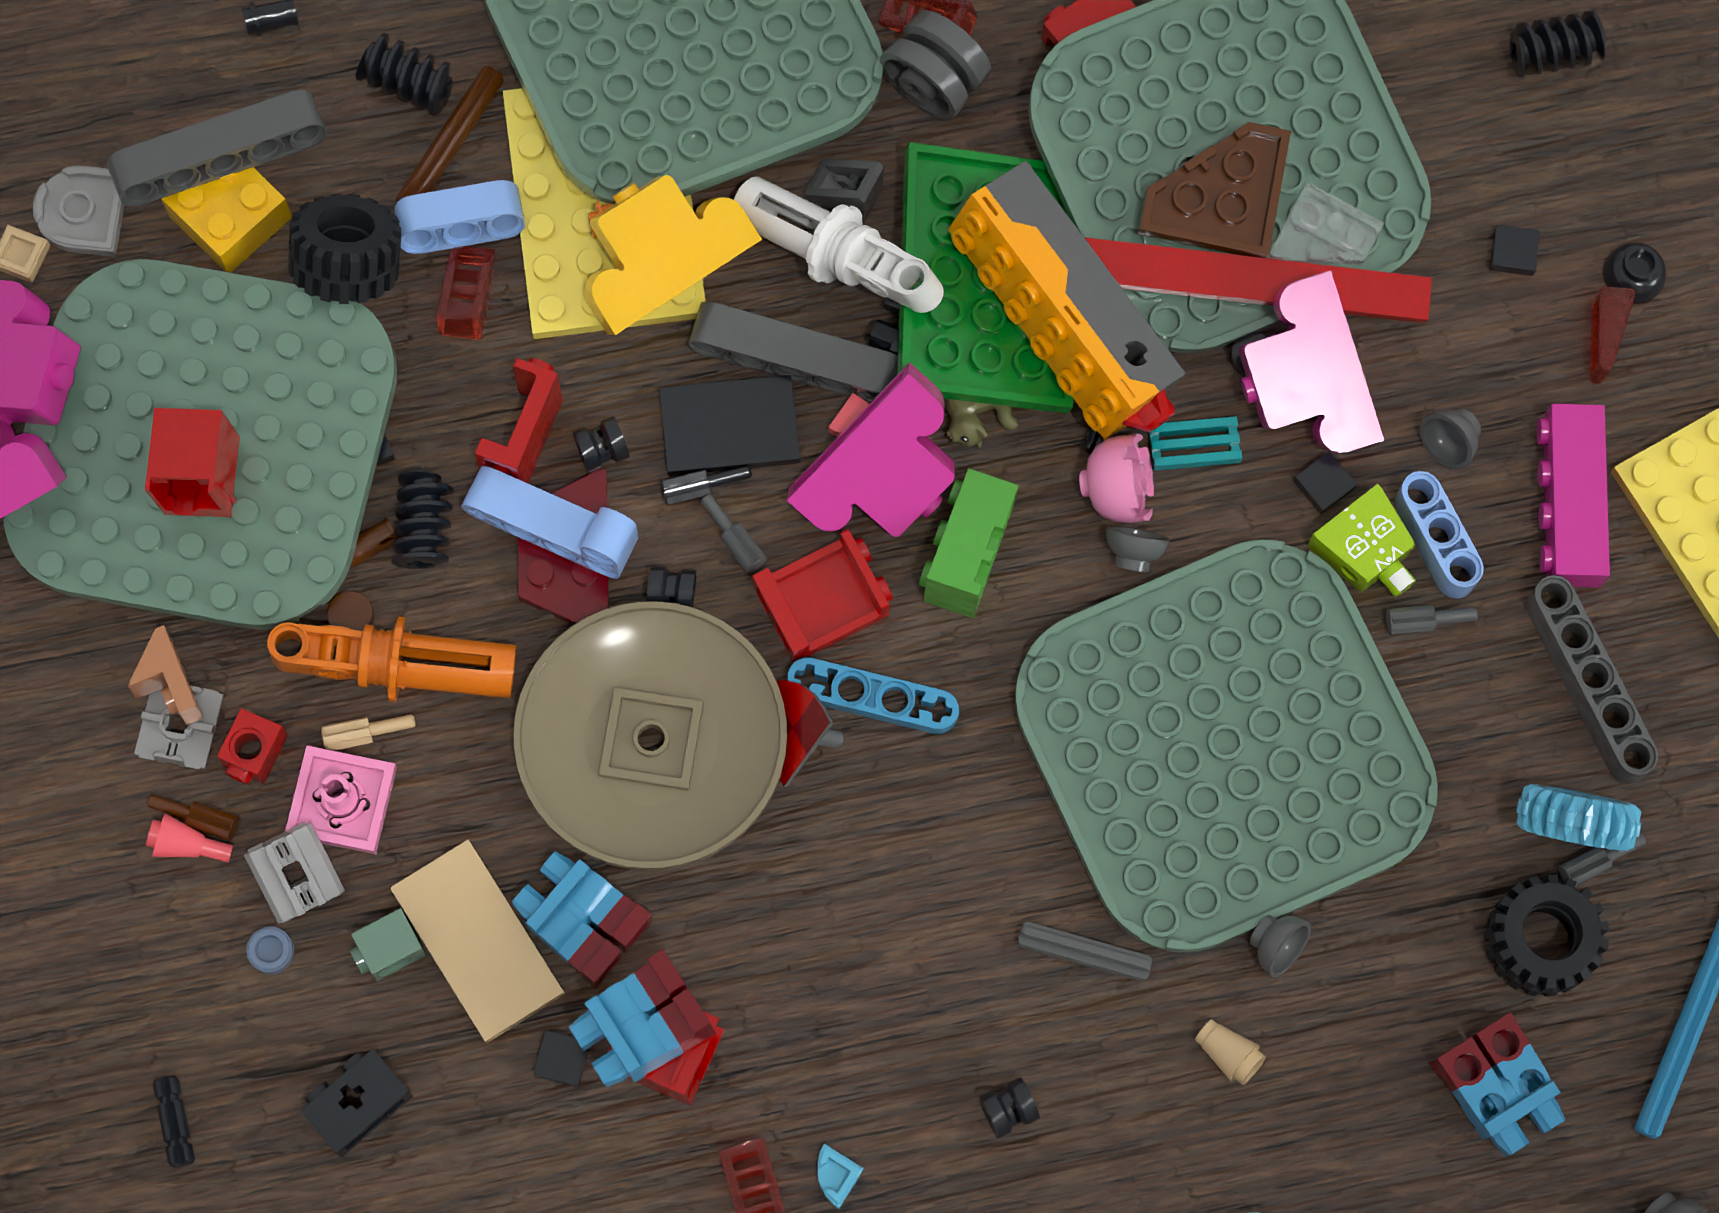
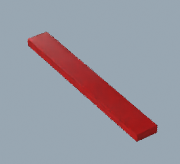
[1085,237,1432,323]

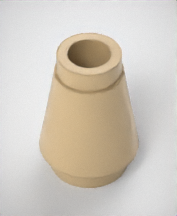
[1195,1019,1266,1085]

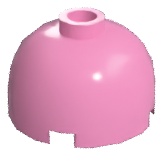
[1079,434,1154,523]

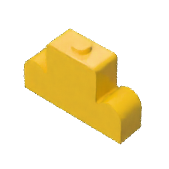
[584,175,762,335]

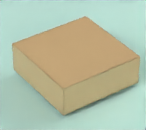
[0,225,51,283]

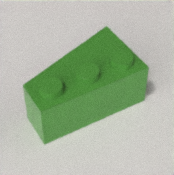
[919,468,1019,619]

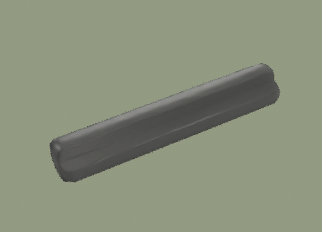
[1018,921,1152,982]

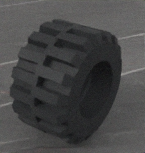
[289,194,401,304]
[1484,874,1609,997]

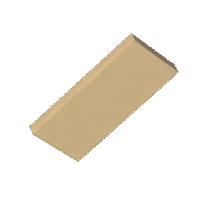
[390,839,565,1044]

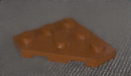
[1137,122,1291,258]

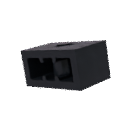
[300,1049,413,1158]

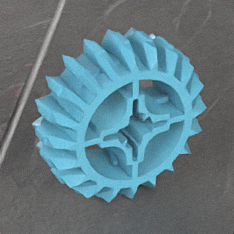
[1516,784,1642,851]

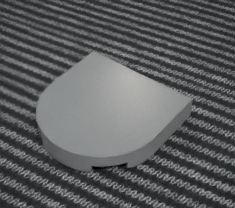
[33,166,125,257]

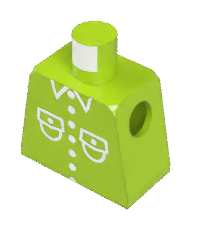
[1307,484,1416,598]

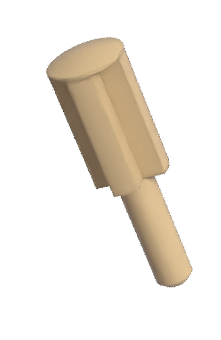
[321,714,416,751]

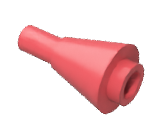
[146,813,233,863]

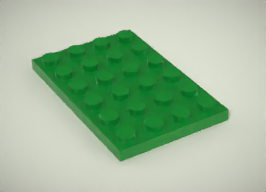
[897,142,1073,414]

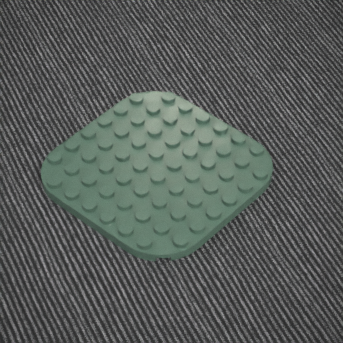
[484,0,883,204]
[1028,0,1431,354]
[3,259,397,630]
[1015,540,1438,953]

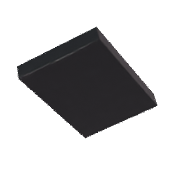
[660,375,800,476]

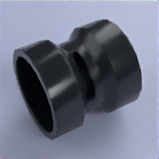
[572,416,630,473]
[646,565,697,608]
[978,1077,1040,1139]

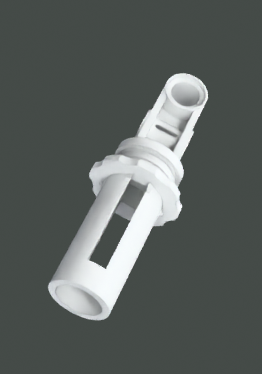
[734,176,943,313]

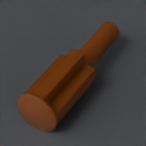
[147,794,240,842]

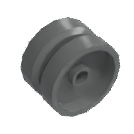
[880,10,991,121]

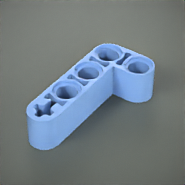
[461,466,639,579]

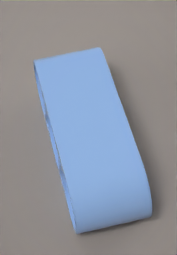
[394,180,525,254]
[1394,471,1484,599]

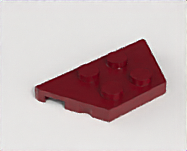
[518,469,609,624]

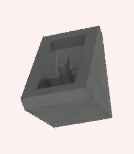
[803,159,884,225]

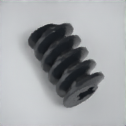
[1509,10,1606,78]
[355,33,453,116]
[392,470,454,569]

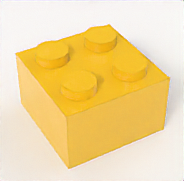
[161,167,292,273]

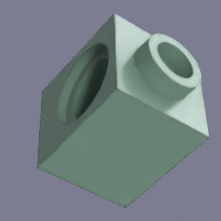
[350,908,426,982]

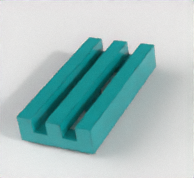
[1149,416,1242,471]

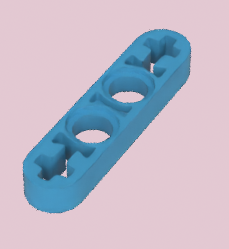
[788,658,959,734]

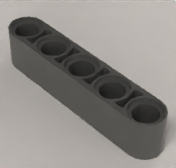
[107,90,327,206]
[687,301,898,403]
[1526,575,1658,784]

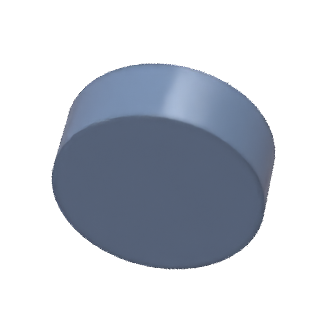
[246,927,295,975]

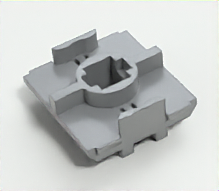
[134,686,224,770]
[244,821,345,924]

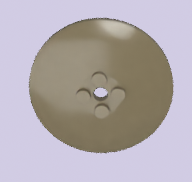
[514,601,787,870]

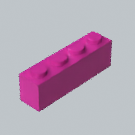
[1536,404,1610,588]

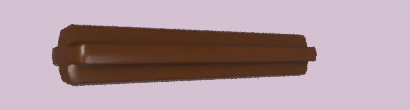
[396,66,504,202]

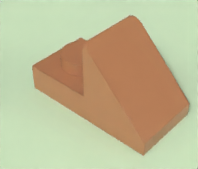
[128,625,203,725]

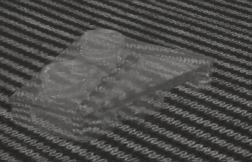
[1268,182,1384,265]

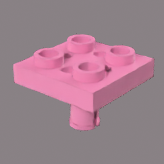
[285,745,397,855]

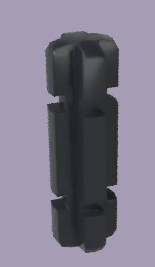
[153,1075,195,1168]

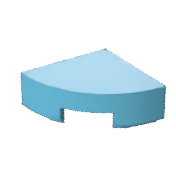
[817,1144,864,1210]

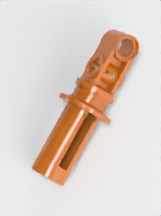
[267,617,517,702]

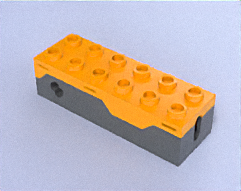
[948,161,1186,440]

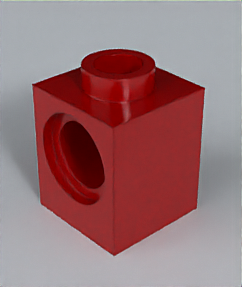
[217,708,288,785]

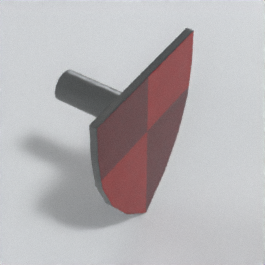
[776,680,843,787]

